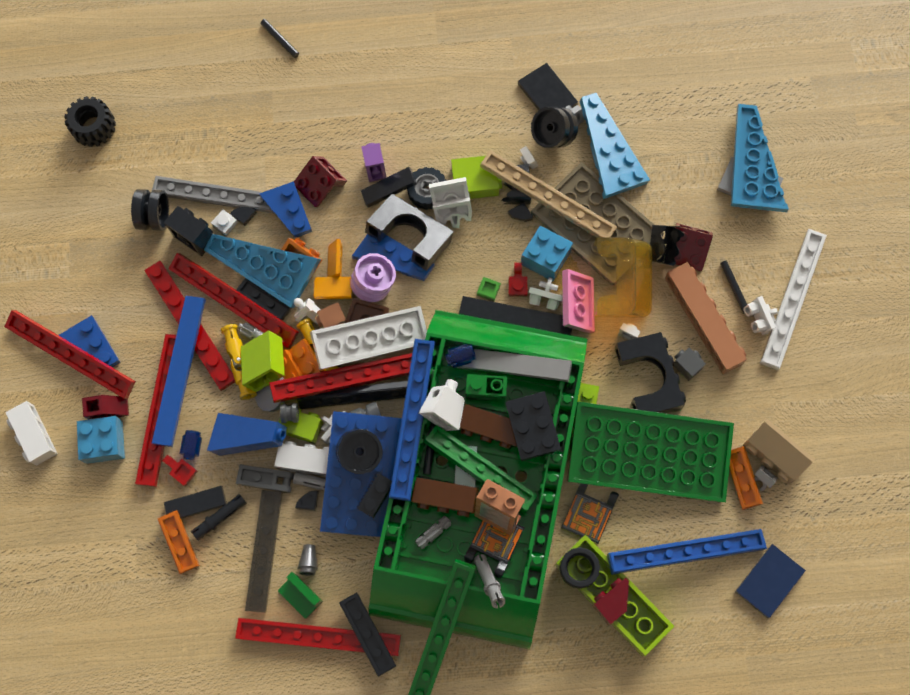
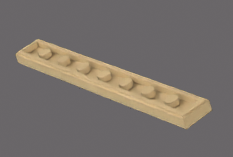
[480,150,617,244]

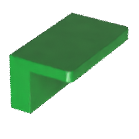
[278,572,323,619]

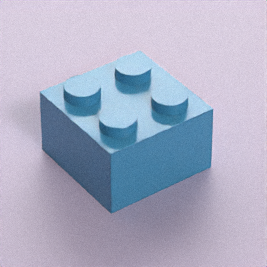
[521,226,573,281]
[77,416,125,464]

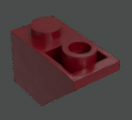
[82,395,129,420]
[592,578,629,626]

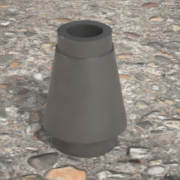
[298,544,318,576]

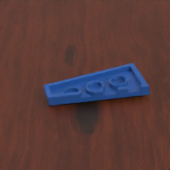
[352,234,435,281]

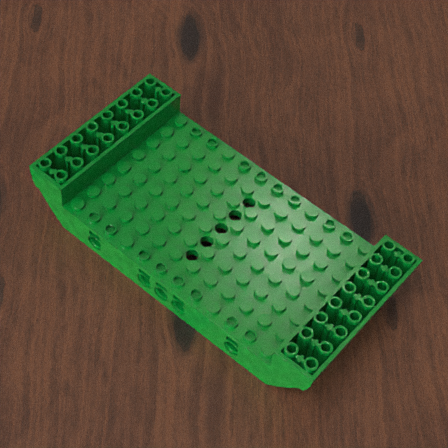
[368,309,588,650]

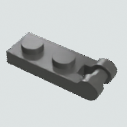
[236,464,294,493]

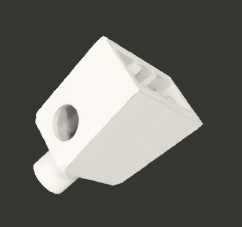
[419,379,465,431]

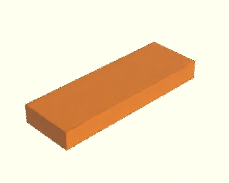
[729,446,763,510]
[157,510,200,574]

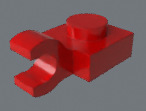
[509,263,528,297]
[162,455,198,486]

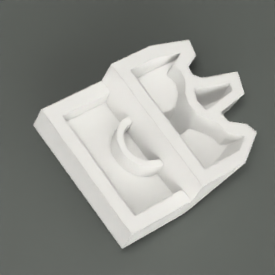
[429,177,472,228]

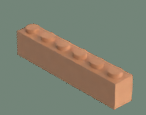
[665,262,747,374]

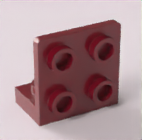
[294,156,347,207]
[666,223,713,271]

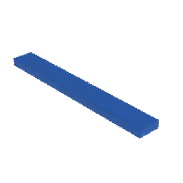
[152,296,206,447]
[389,339,435,501]
[607,529,767,575]

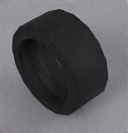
[559,547,600,589]

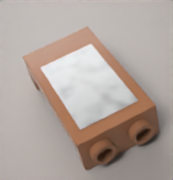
[475,479,525,536]

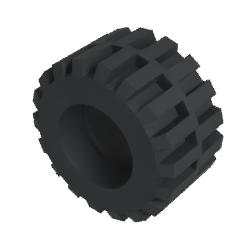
[64,96,116,147]

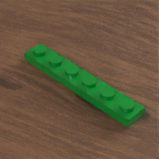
[424,425,537,514]

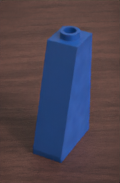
[207,413,287,456]

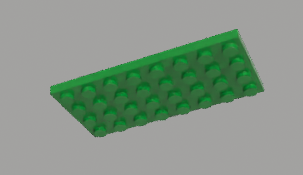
[567,402,734,503]

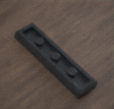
[339,592,396,677]

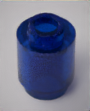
[445,344,476,368]
[179,430,202,460]

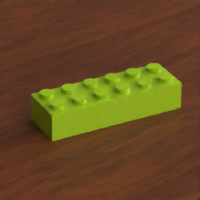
[555,535,675,657]

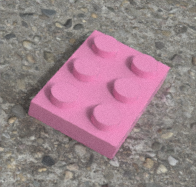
[562,269,595,333]

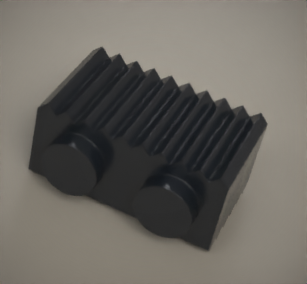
[357,473,392,518]

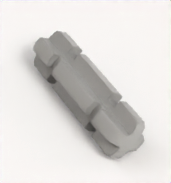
[415,516,451,549]

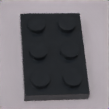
[505,391,561,462]

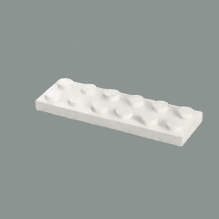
[310,306,427,370]

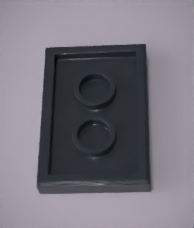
[518,63,578,110]

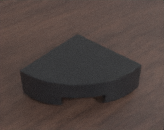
[508,202,533,222]
[230,207,257,226]
[295,491,319,511]

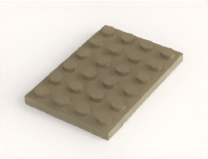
[531,162,664,286]

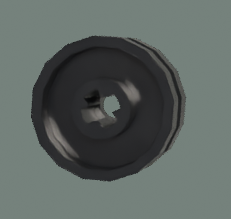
[531,107,578,148]
[131,189,169,231]
[336,429,383,474]

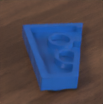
[259,181,312,238]
[59,315,120,367]

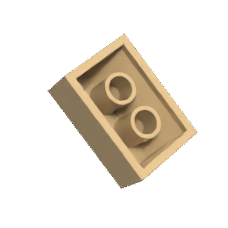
[743,419,815,484]

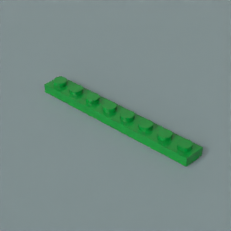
[408,559,476,695]

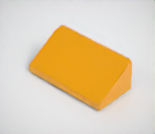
[327,239,343,277]
[314,277,353,299]

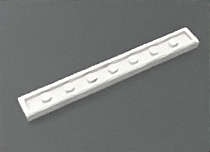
[760,229,827,370]

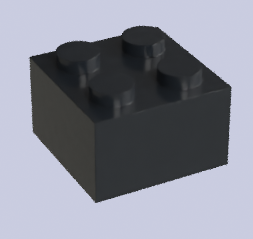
[164,206,213,256]

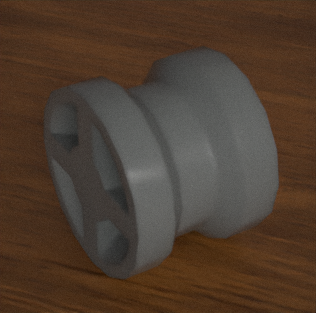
[280,403,299,423]

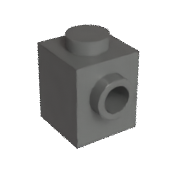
[674,347,706,381]

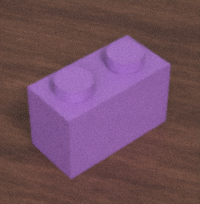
[361,143,387,182]

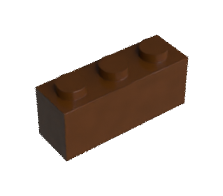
[459,404,517,449]
[412,477,479,517]

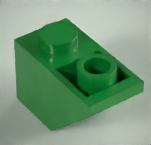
[466,374,507,400]

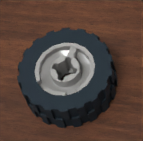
[407,167,447,210]

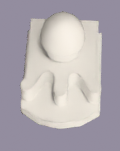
[294,298,321,324]

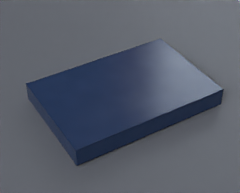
[735,544,806,618]

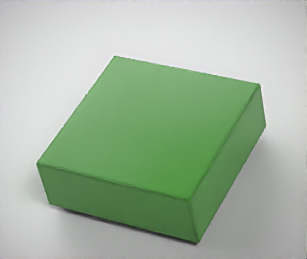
[477,277,501,302]

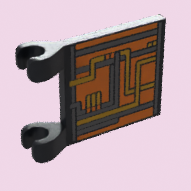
[561,483,619,544]
[464,520,525,578]

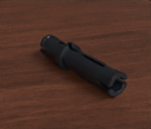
[191,494,247,541]

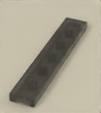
[245,490,283,613]

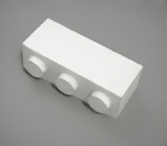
[5,401,58,466]
[274,441,329,477]

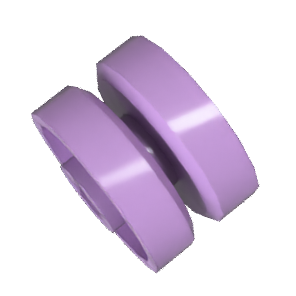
[350,254,396,302]

